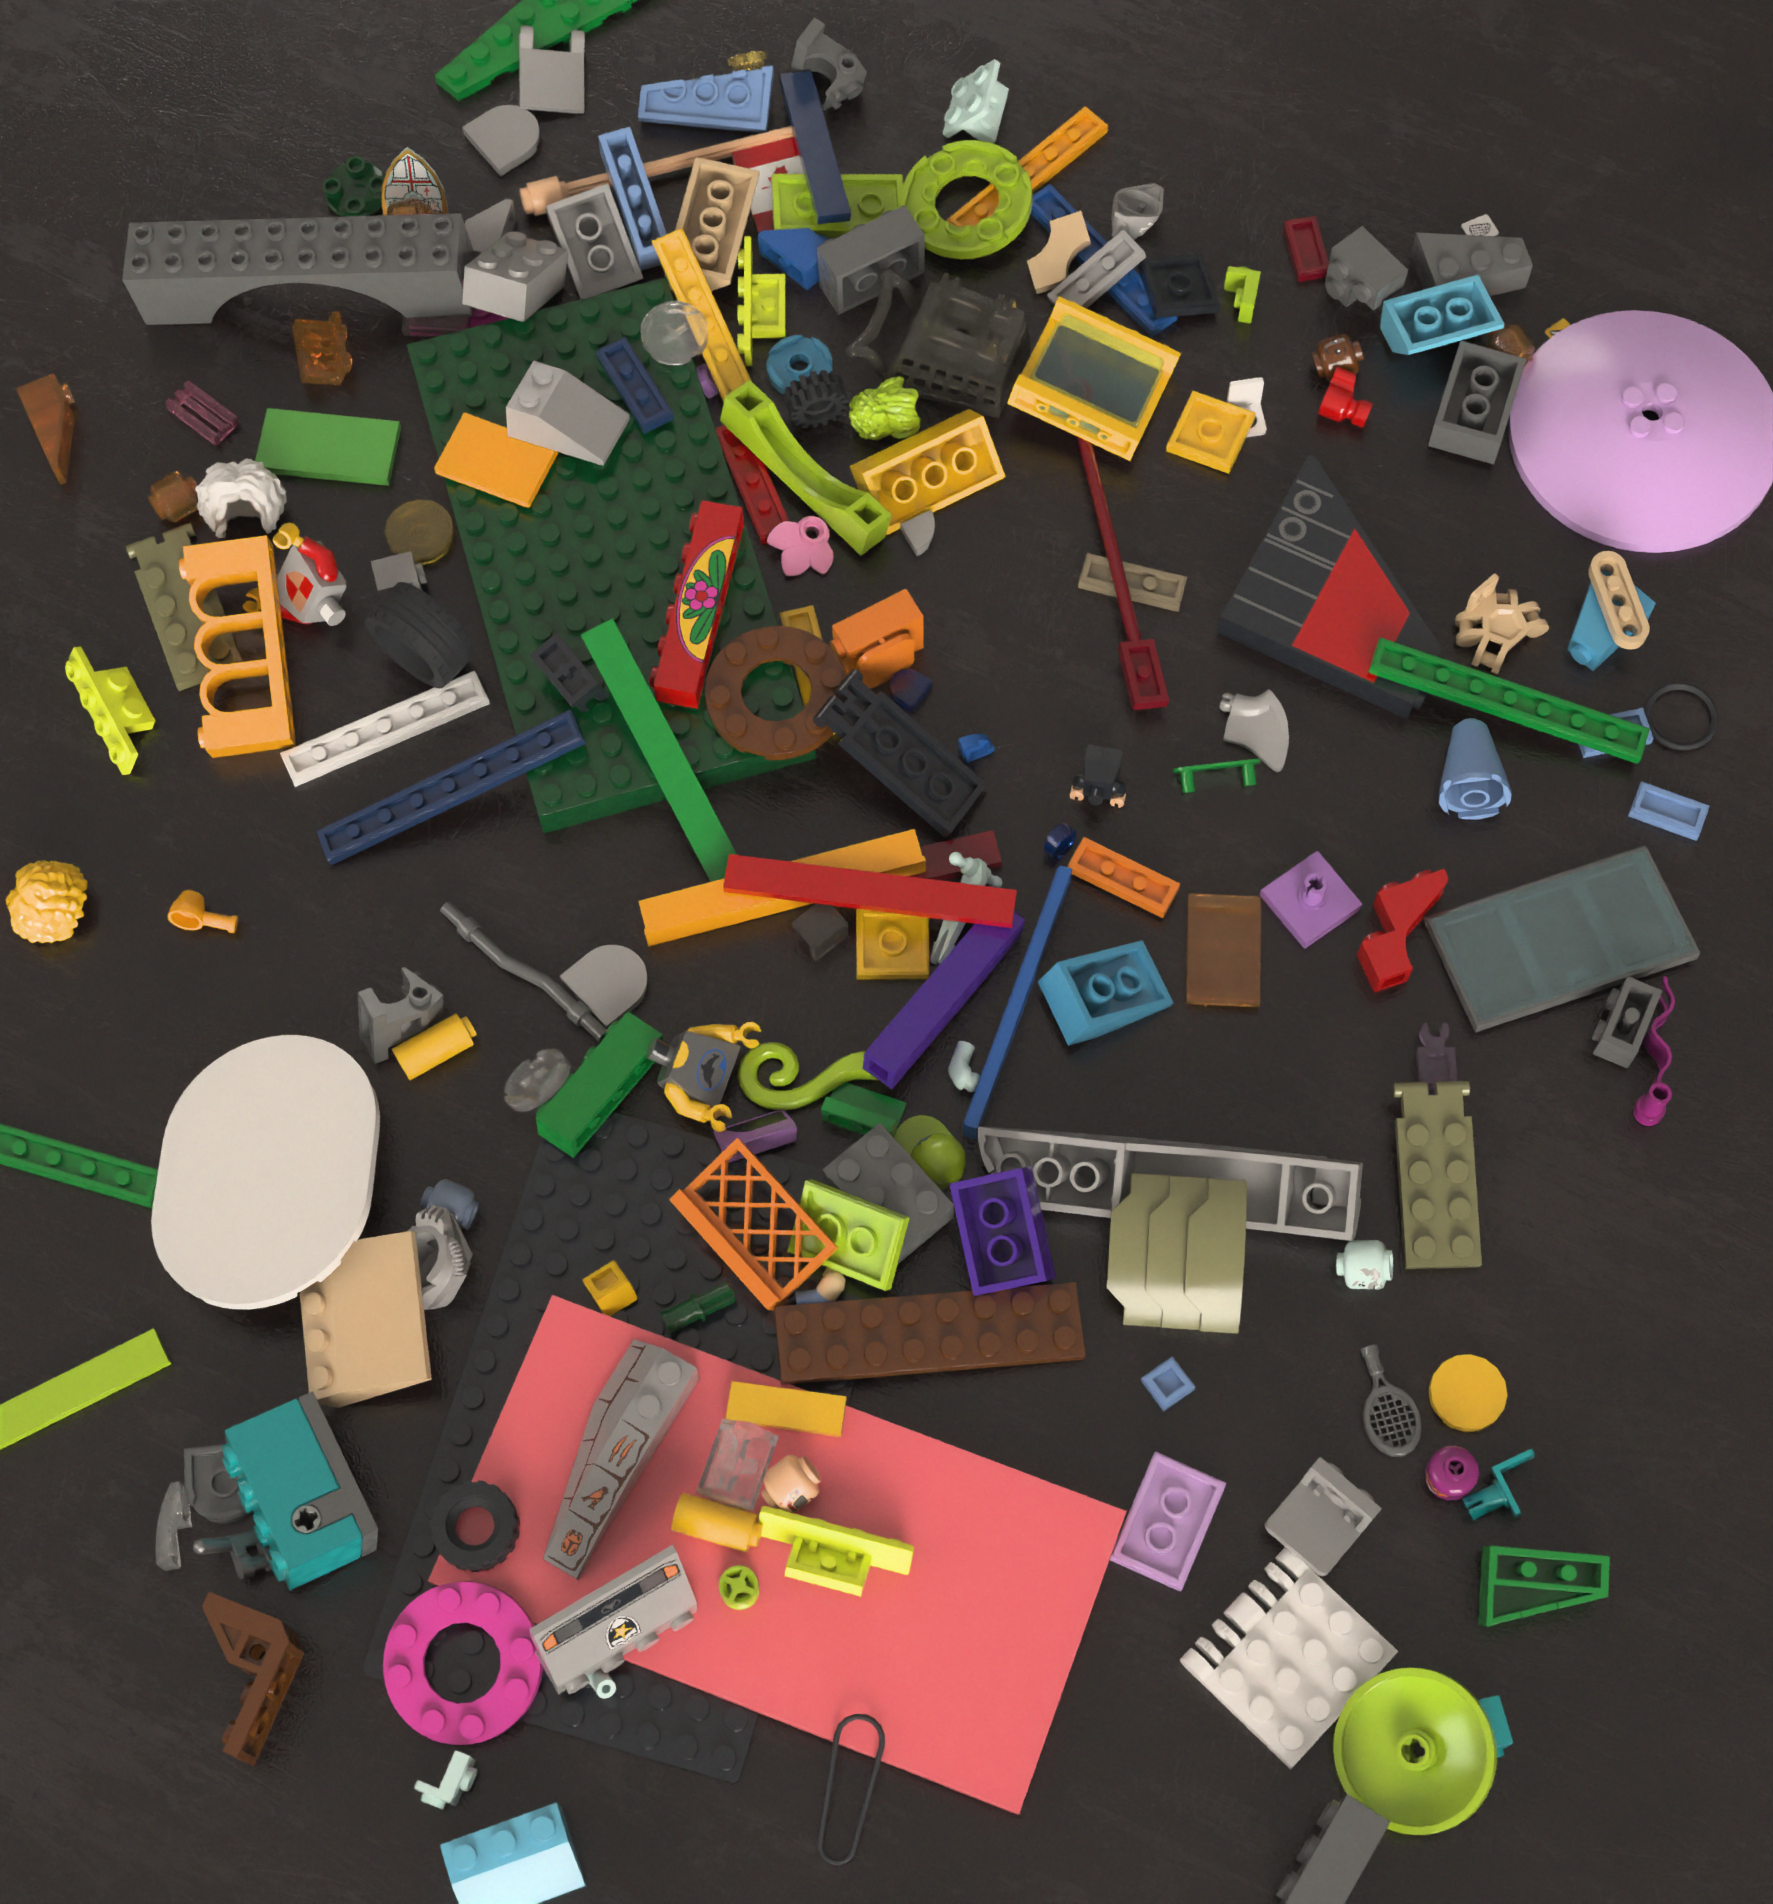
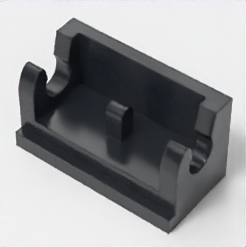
[529,633,609,712]

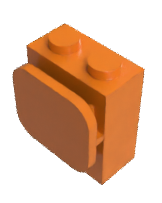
[830,589,924,689]

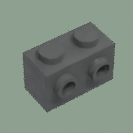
[1591,976,1662,1068]

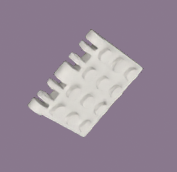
[1180,1547,1398,1769]

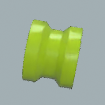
[719,1565,760,1610]

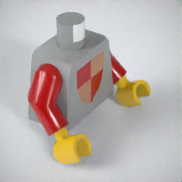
[243,523,346,626]

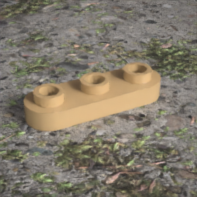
[1588,551,1649,649]

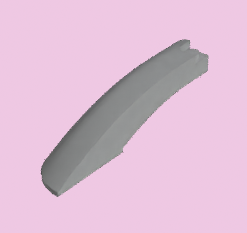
[978,1126,1363,1241]

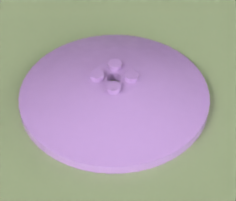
[1508,310,1773,553]

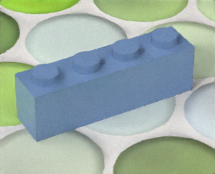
[598,127,667,271]

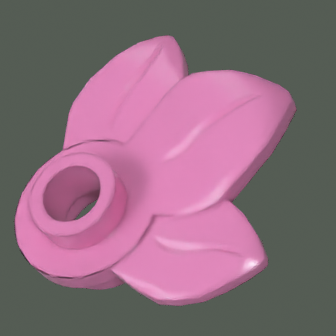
[767,516,833,576]

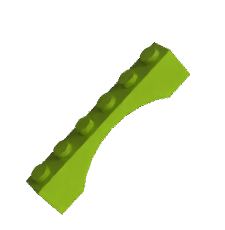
[720,380,892,556]

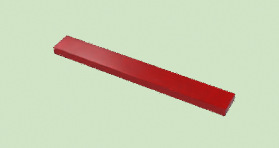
[723,854,1017,928]

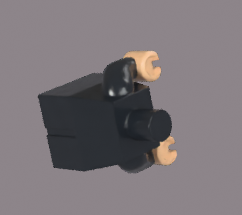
[1070,744,1126,808]

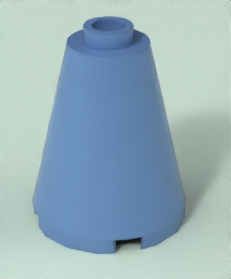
[1438,718,1511,820]

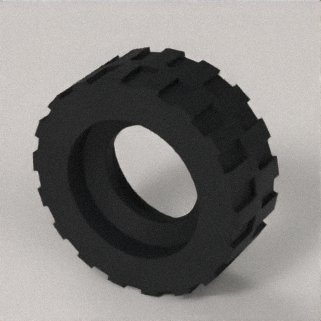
[429,1480,520,1572]

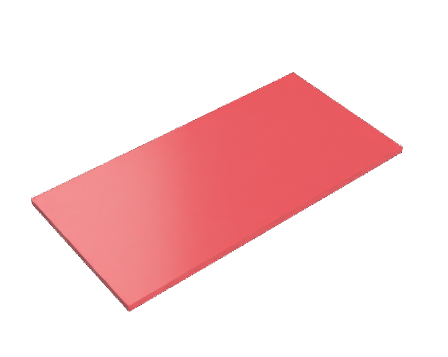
[428,1295,1126,1815]

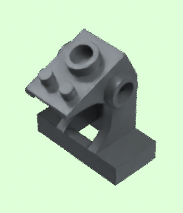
[790,17,867,111]
[358,967,444,1064]

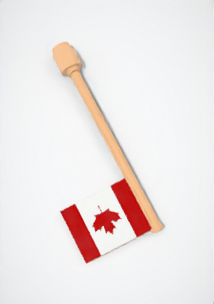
[519,126,804,234]

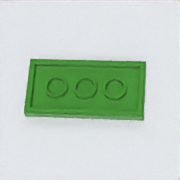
[255,408,401,486]

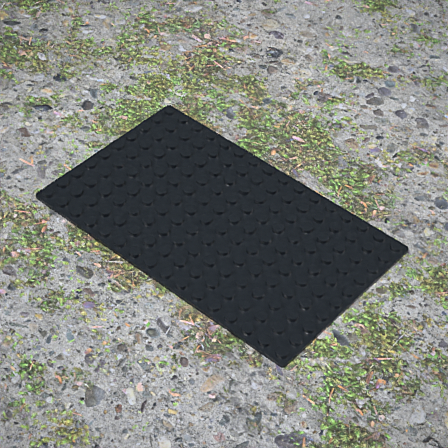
[363,1112,882,1783]

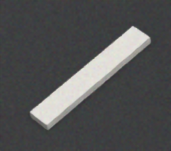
[280,670,490,787]

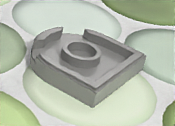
[462,105,540,177]
[560,945,648,1029]

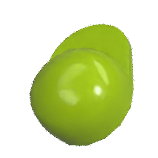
[894,1115,967,1189]

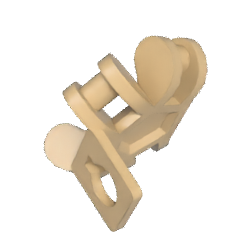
[1455,573,1549,675]

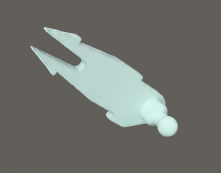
[930,852,1002,965]

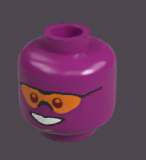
[1425,1446,1479,1501]

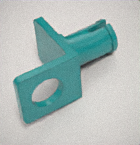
[1462,1449,1535,1521]

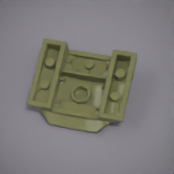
[1107,1173,1247,1334]

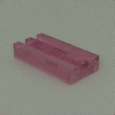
[165,380,239,446]

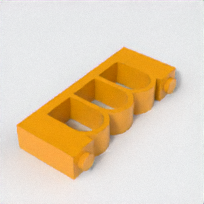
[179,535,296,758]

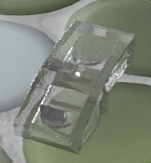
[156,1481,192,1571]

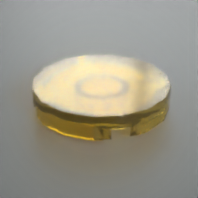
[385,499,455,565]

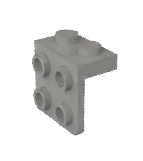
[1265,1457,1382,1576]

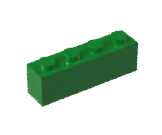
[536,1012,663,1158]

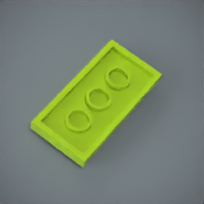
[771,174,903,238]

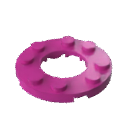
[383,1581,543,1745]

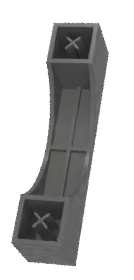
[122,213,476,325]

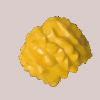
[5,860,87,943]

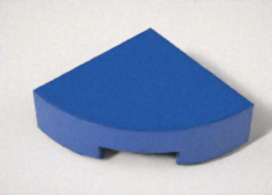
[958,734,995,764]

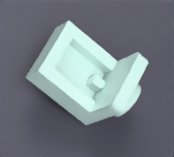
[414,1750,477,1810]

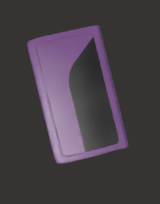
[714,1110,797,1163]

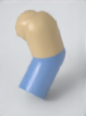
[795,1268,846,1305]

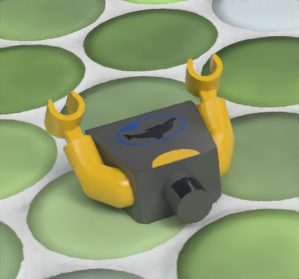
[646,1022,761,1132]

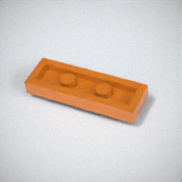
[1067,837,1180,918]

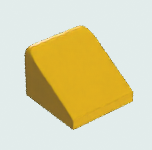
[582,1260,637,1316]

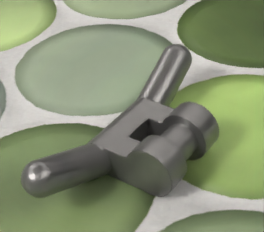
[193,1528,272,1580]

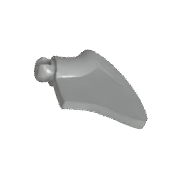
[1220,689,1289,772]

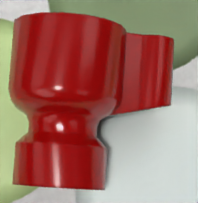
[1318,366,1373,428]

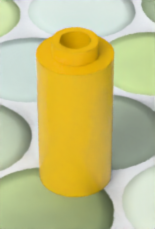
[392,1013,477,1081]
[671,1492,763,1553]

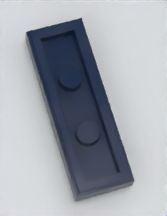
[595,337,674,434]

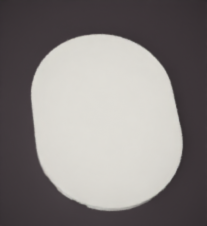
[151,1035,380,1309]

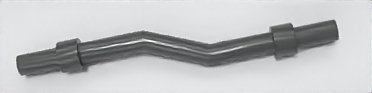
[440,901,607,1043]

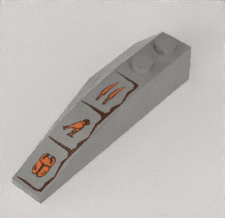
[543,1339,700,1579]

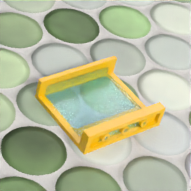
[1007,296,1181,461]

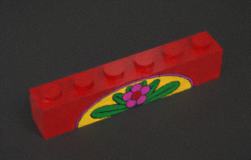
[649,500,744,709]

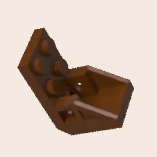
[202,1592,304,1766]

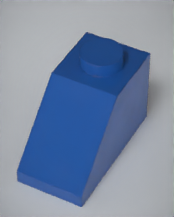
[758,228,828,291]

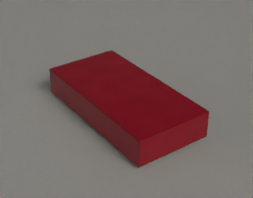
[1283,216,1329,282]

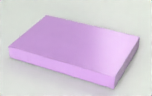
[1109,1451,1226,1592]

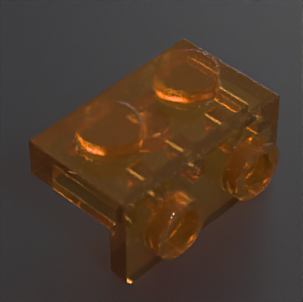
[292,311,352,385]

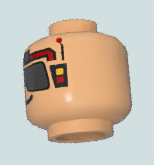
[761,1454,821,1513]

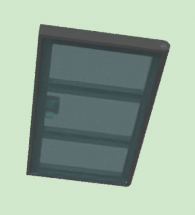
[1424,845,1700,1032]

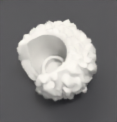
[195,459,287,538]

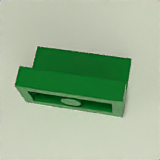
[821,1082,907,1138]

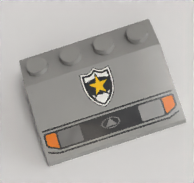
[529,1545,697,1694]

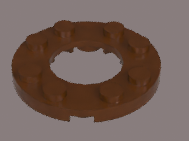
[705,626,846,760]

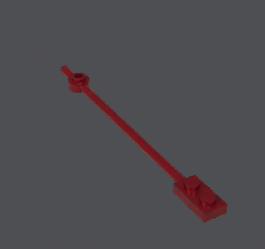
[1057,350,1169,710]

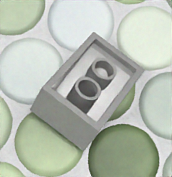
[546,183,643,299]
[506,361,630,466]

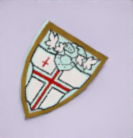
[381,147,449,215]

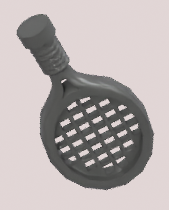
[1361,1345,1423,1457]

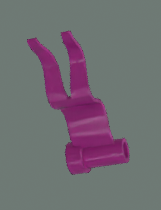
[1633,976,1675,1126]

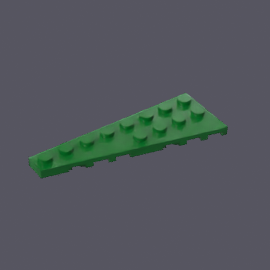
[435,0,638,101]

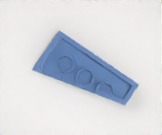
[638,65,774,133]

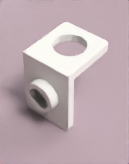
[1227,377,1267,437]

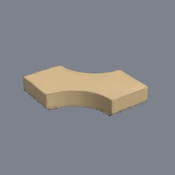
[1027,211,1091,294]

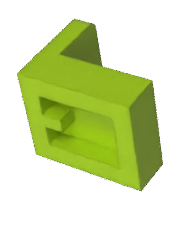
[1224,266,1261,324]

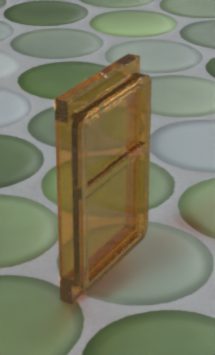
[1186,894,1261,1007]

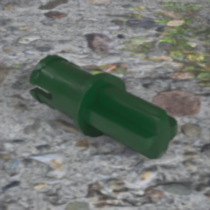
[660,1282,736,1334]

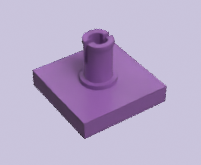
[1260,851,1363,949]

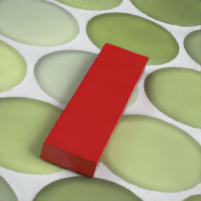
[715,425,789,545]

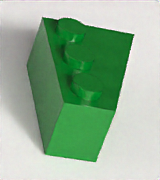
[1478,1546,1610,1627]

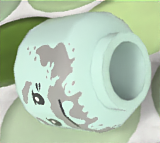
[1336,1240,1393,1290]

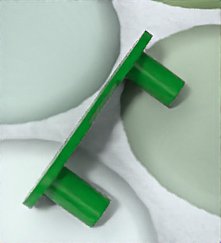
[1173,759,1261,793]

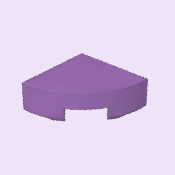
[695,363,719,399]

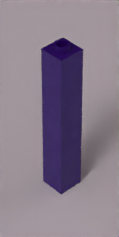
[862,910,1025,1089]

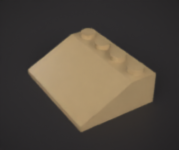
[300,1231,432,1408]

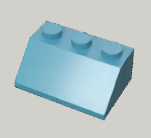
[1380,275,1504,355]
[440,1802,586,1904]

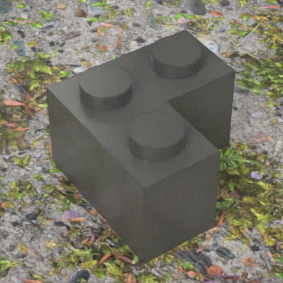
[1324,226,1408,311]

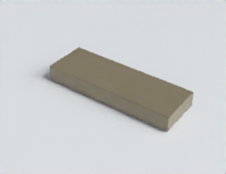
[1078,553,1187,612]

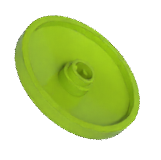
[1333,1668,1497,1835]

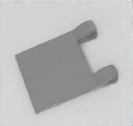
[518,26,585,114]

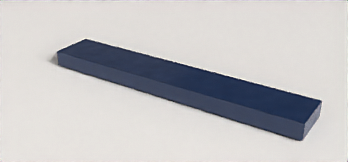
[779,71,851,224]

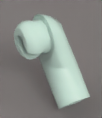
[948,1041,980,1092]

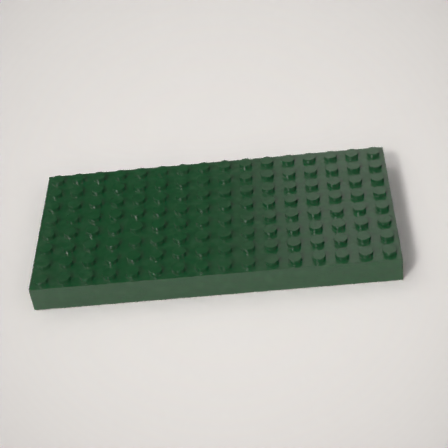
[407,277,816,833]

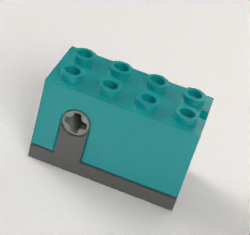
[221,1391,378,1591]

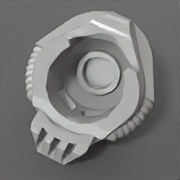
[408,1205,473,1310]

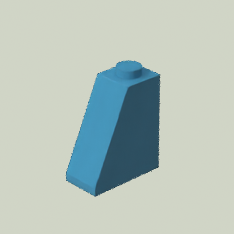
[1567,570,1656,671]

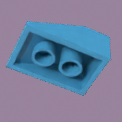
[1038,940,1174,1046]

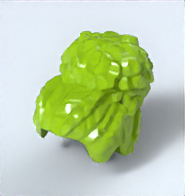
[849,376,921,440]

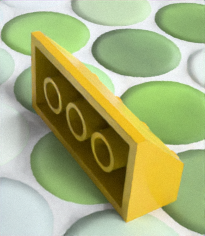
[849,409,1005,535]

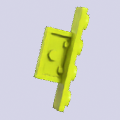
[738,236,786,366]
[65,646,155,775]
[759,1506,914,1597]

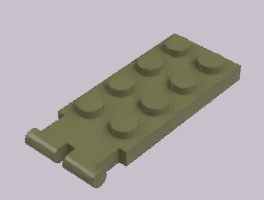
[125,523,243,691]
[1393,1081,1482,1269]

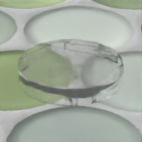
[641,301,708,365]
[504,1048,571,1112]

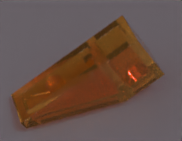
[16,373,75,485]

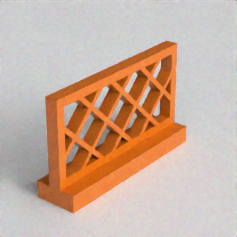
[669,1138,839,1311]

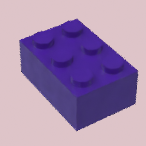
[949,1166,1056,1296]

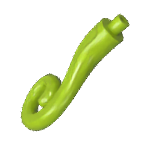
[737,1042,878,1110]

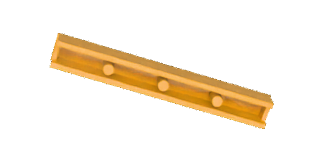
[638,829,926,946]

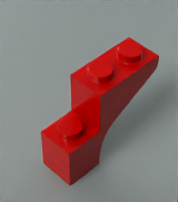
[1357,869,1448,993]

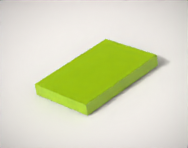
[787,1179,910,1291]

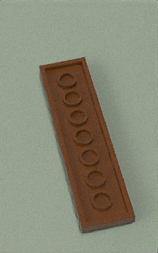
[774,1282,1086,1385]

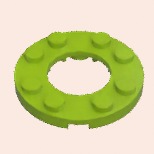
[901,140,1033,259]

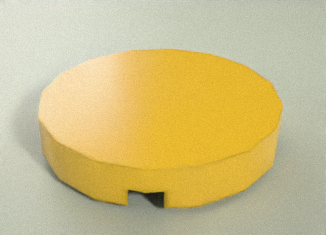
[1428,1354,1508,1432]

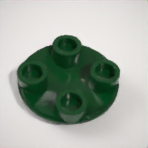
[322,156,385,217]

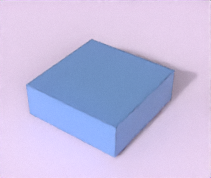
[1141,1356,1195,1411]

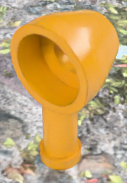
[167,890,238,934]

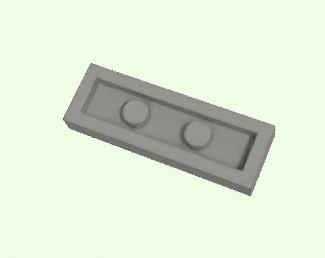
[1047,229,1146,308]

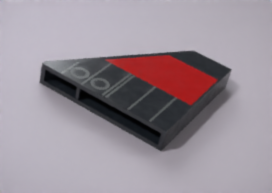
[1217,454,1441,719]

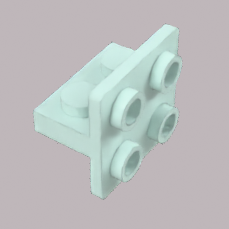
[943,59,1009,143]

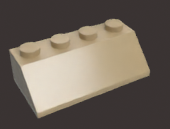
[665,157,760,291]

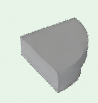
[901,510,935,556]

